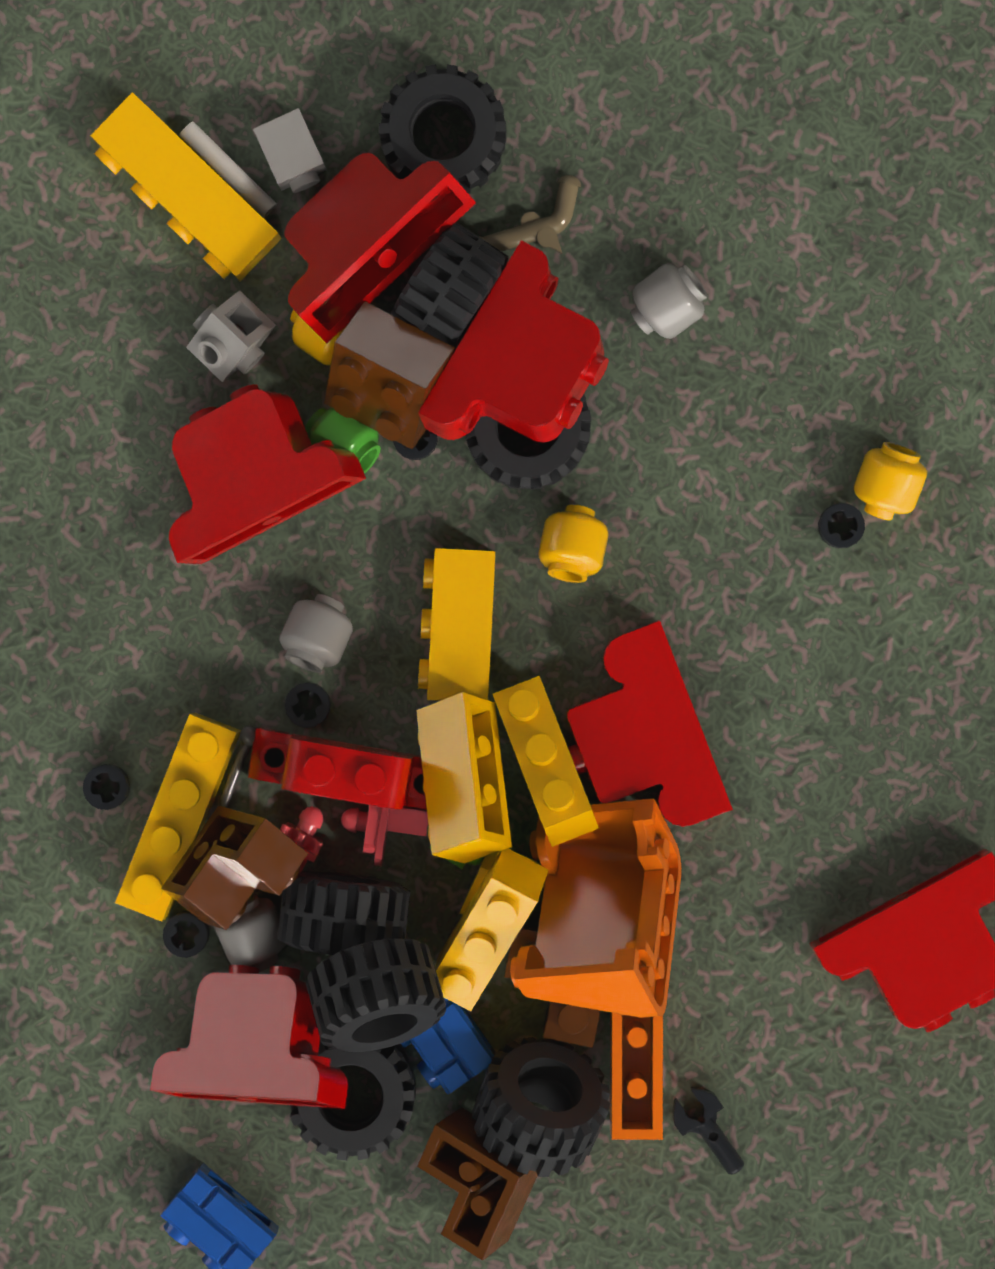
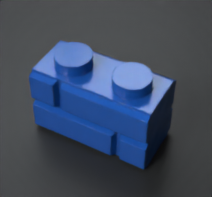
[400,998,496,1095]
[160,1162,279,1269]

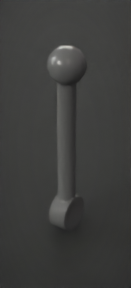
[208,726,256,818]

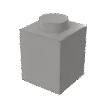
[253,108,327,193]

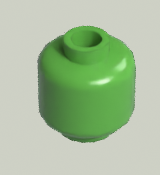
[305,407,381,474]

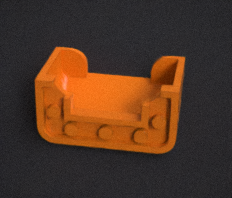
[510,798,682,1018]

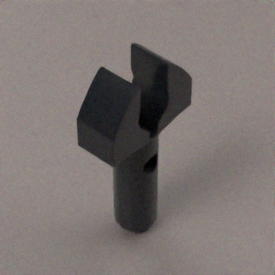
[673,1087,744,1175]

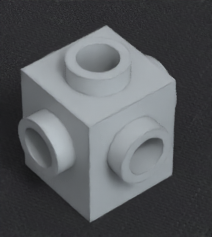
[186,290,276,382]

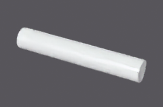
[179,121,277,218]

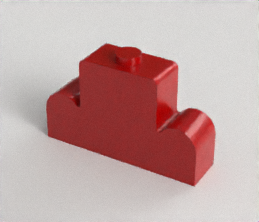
[566,620,733,827]

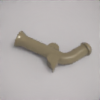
[479,175,582,254]

